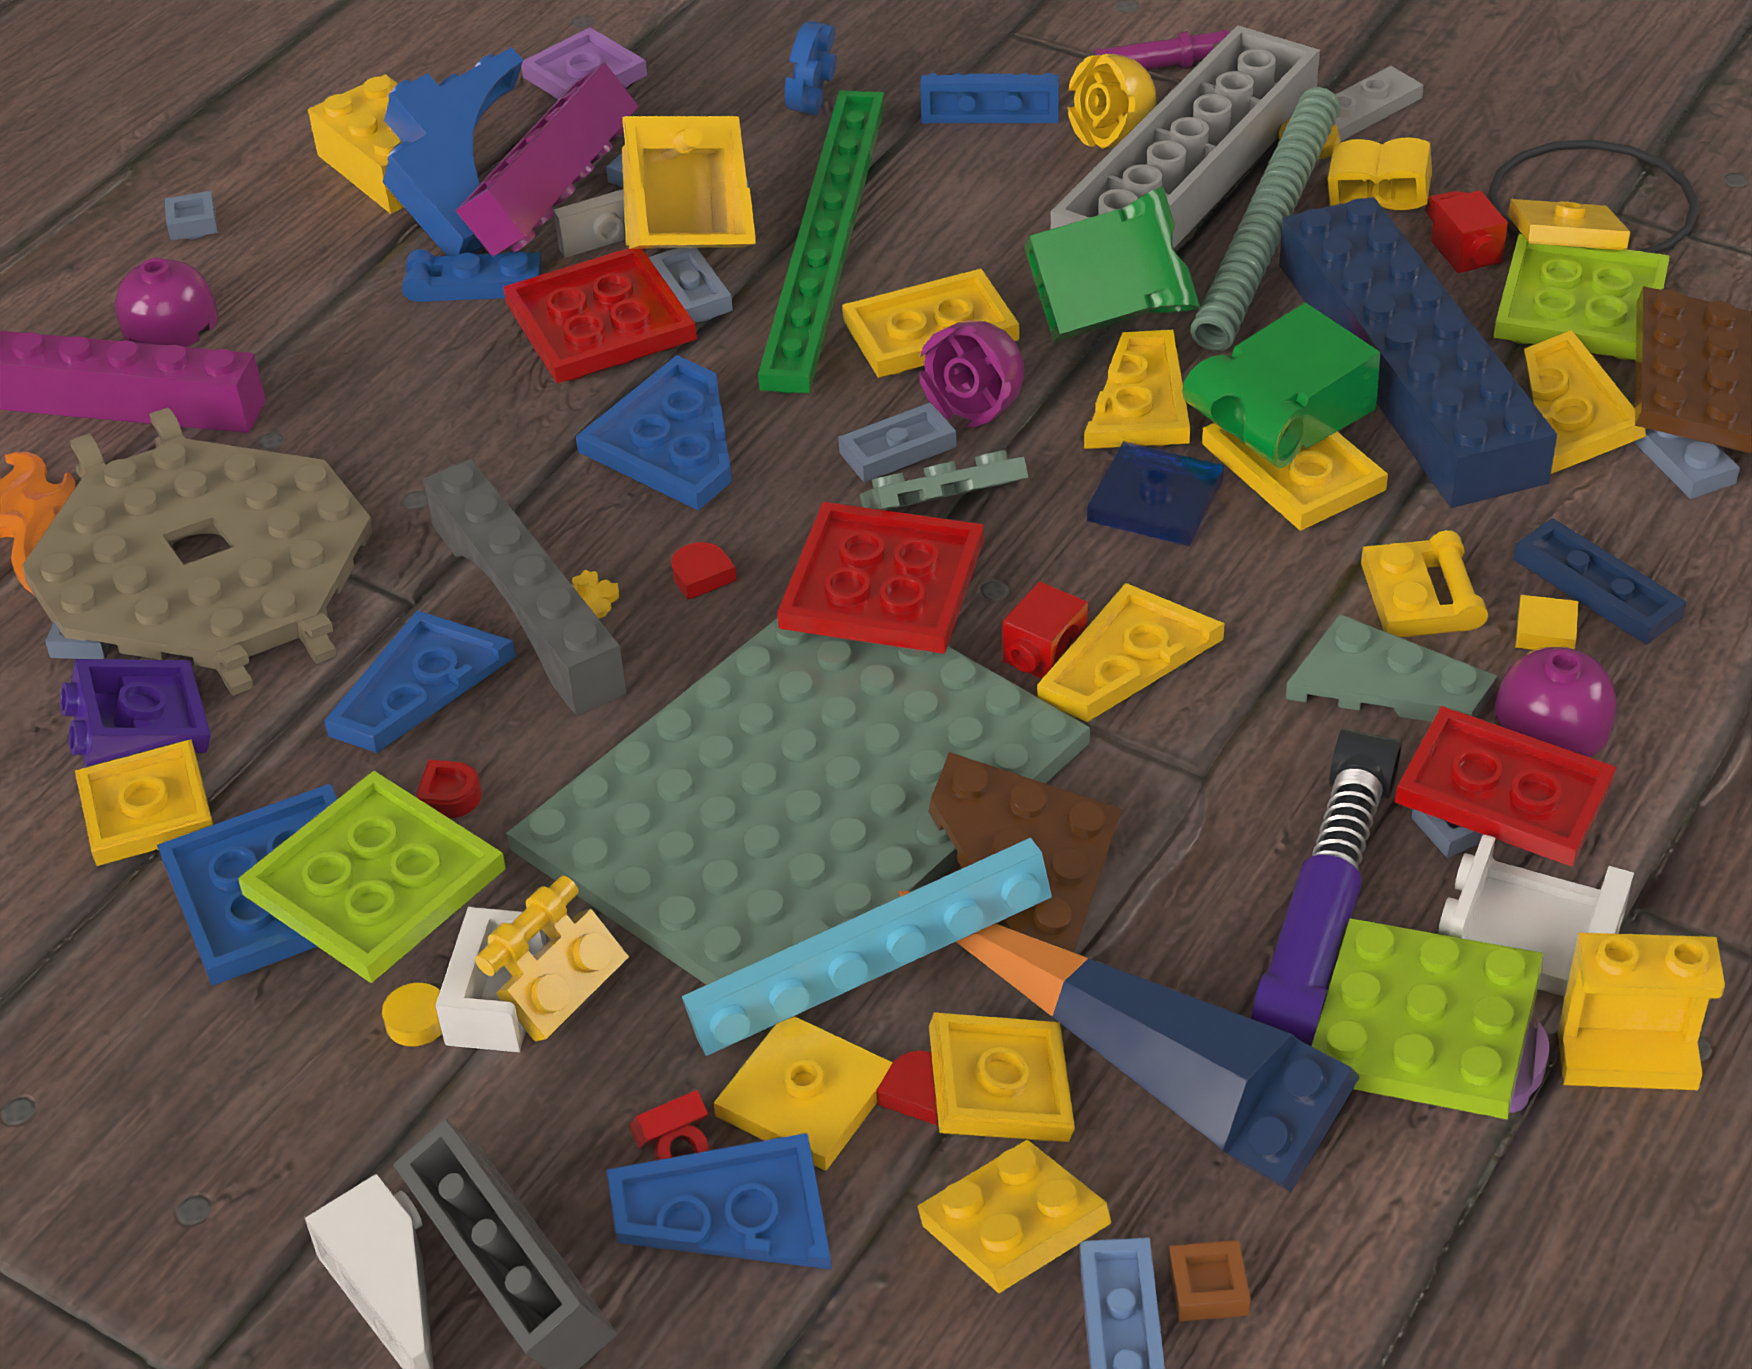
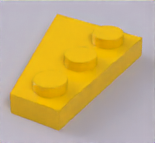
[1084,330,1190,449]
[1524,330,1646,474]
[1037,583,1225,722]

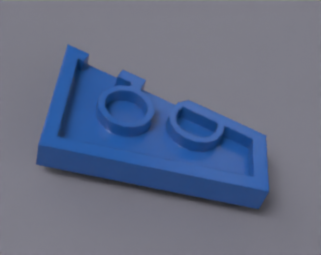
[324,610,516,753]
[607,1133,832,1269]

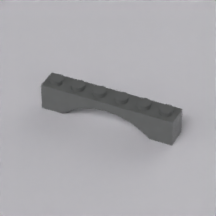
[423,459,627,717]

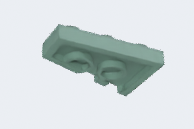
[859,450,1028,510]
[1286,614,1497,722]

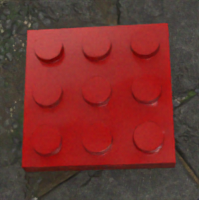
[503,248,697,384]
[777,502,984,654]

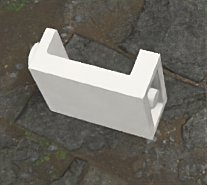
[1438,834,1634,997]

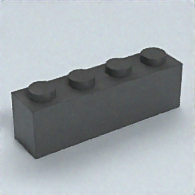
[393,1119,617,1369]

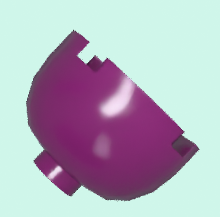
[114,258,218,347]
[919,320,1024,427]
[1494,647,1617,757]

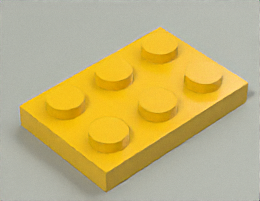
[842,268,1019,378]
[1202,423,1388,531]

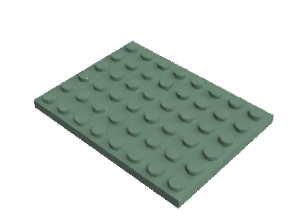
[506,618,1090,1030]

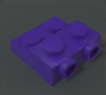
[60,659,211,768]

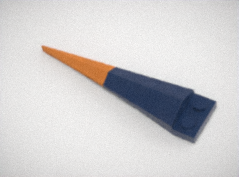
[898,890,1360,1193]

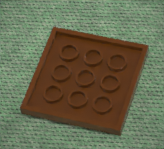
[1635,286,1752,453]

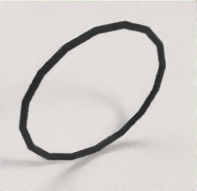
[1488,139,1700,254]

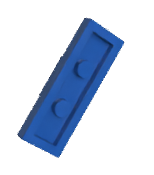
[920,73,1059,123]

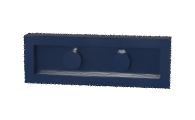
[1513,518,1687,645]

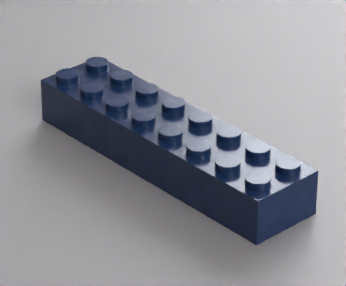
[1279,197,1557,508]

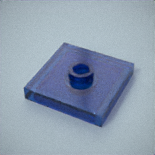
[1087,441,1224,546]

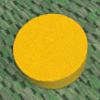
[382,983,442,1047]

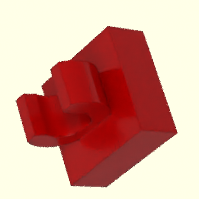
[628,1090,708,1161]

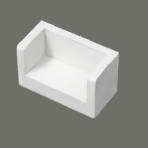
[435,907,547,1052]

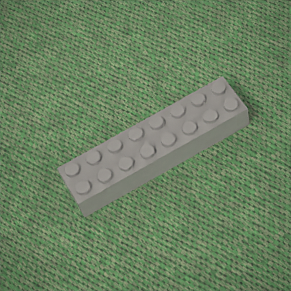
[1051,25,1320,249]

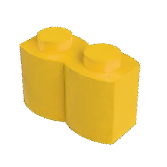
[1328,138,1432,210]

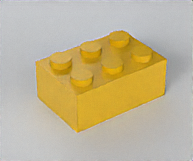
[308,74,405,214]

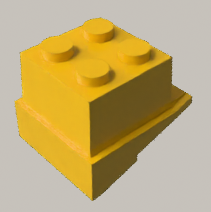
[622,116,755,249]

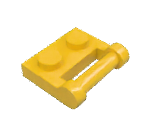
[1361,530,1488,637]

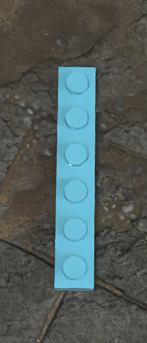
[682,838,1052,1056]

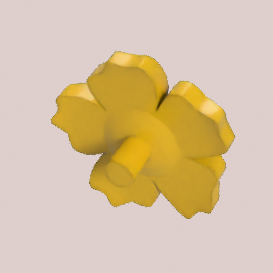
[571,570,619,619]

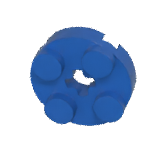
[785,21,837,116]

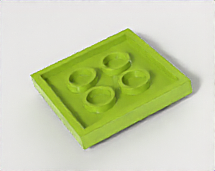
[1494,234,1670,360]
[238,771,506,983]
[1311,918,1543,1120]

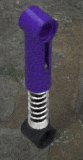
[1251,728,1402,1046]

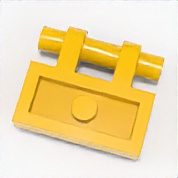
[475,875,629,1041]

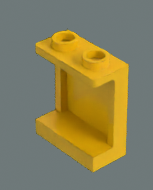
[1557,932,1725,1090]

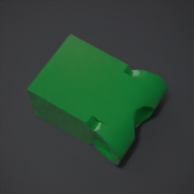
[1024,186,1200,343]
[1182,302,1380,469]

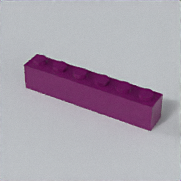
[456,62,639,257]
[0,331,266,433]

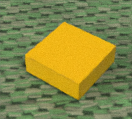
[1515,595,1578,650]

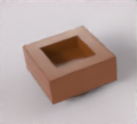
[1168,1240,1251,1322]

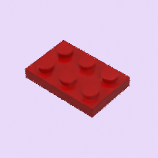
[1395,706,1617,867]

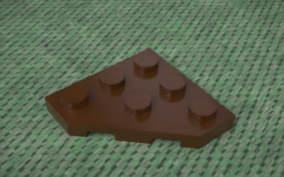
[928,752,1122,953]

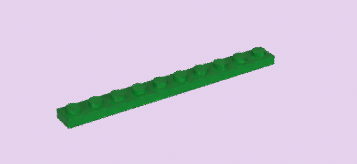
[758,90,885,394]

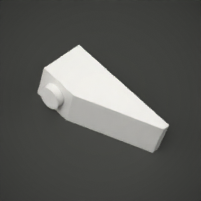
[305,1174,434,1369]

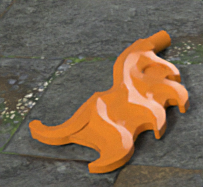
[0,452,77,595]

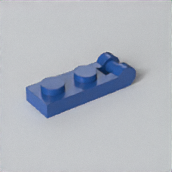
[402,249,543,302]

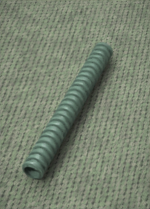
[1190,87,1341,351]

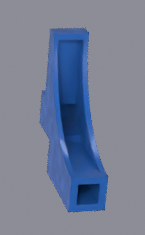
[383,47,524,256]

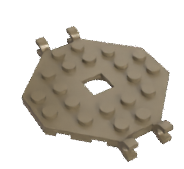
[22,407,372,696]

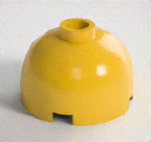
[1068,54,1157,149]

